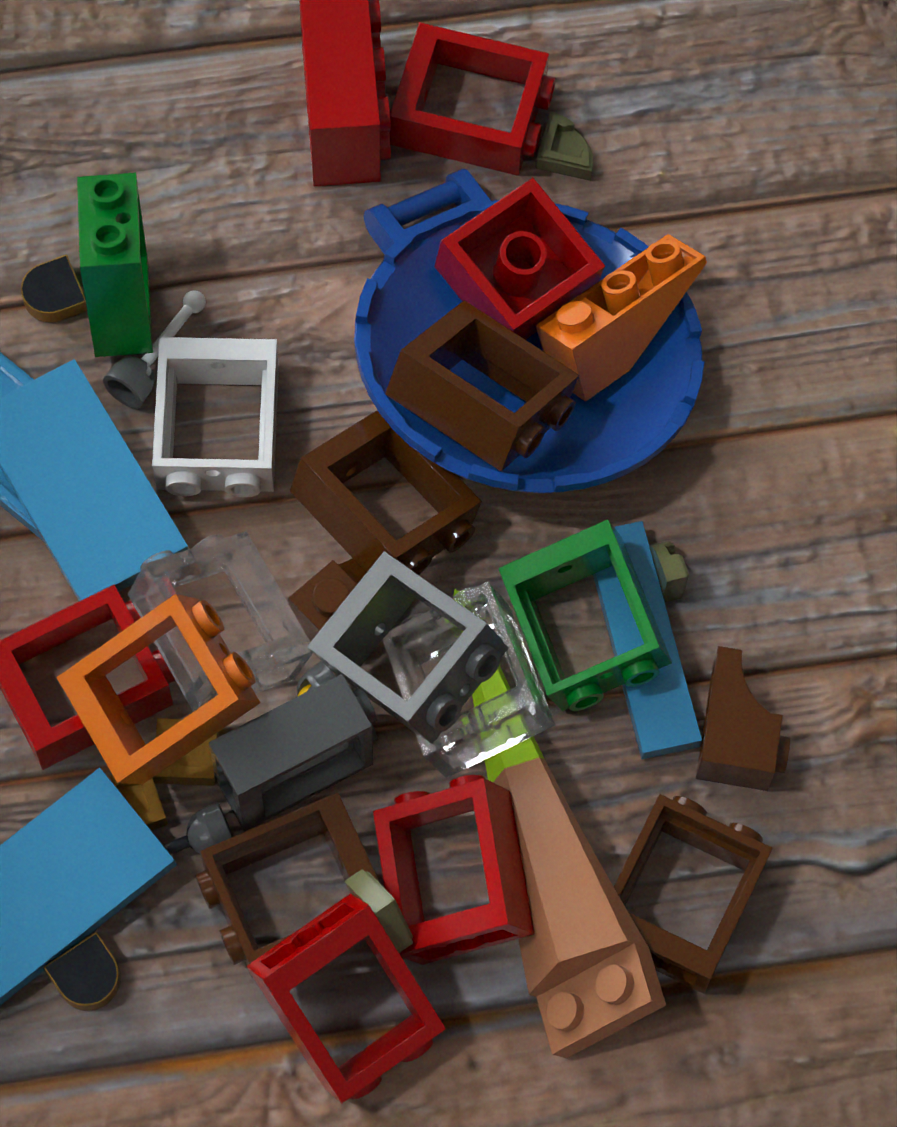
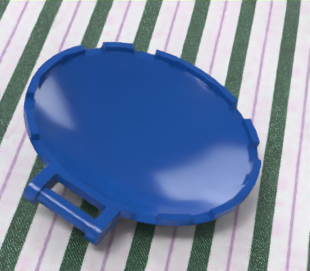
[354,169,705,493]

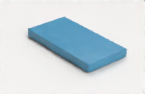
[0,359,189,601]
[0,767,177,1005]

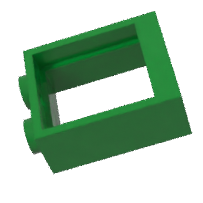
[77,172,153,357]
[498,519,672,711]

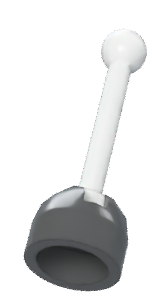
[103,290,206,408]

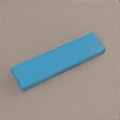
[593,521,702,760]

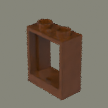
[385,300,580,471]
[290,410,482,575]
[195,792,380,978]
[614,794,773,994]

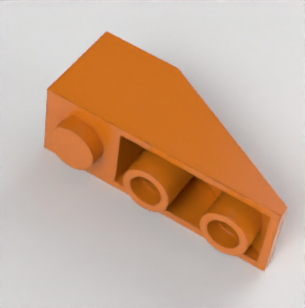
[536,234,707,402]

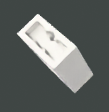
[152,337,279,497]

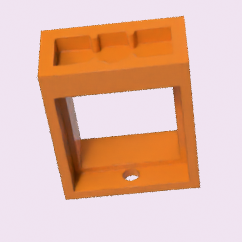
[56,594,261,785]

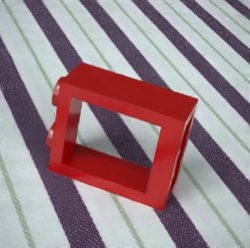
[389,22,556,176]
[0,584,177,770]
[373,775,534,965]
[246,893,446,1104]

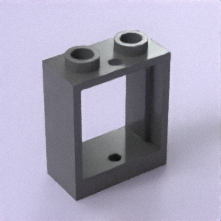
[307,551,509,745]
[208,674,378,832]

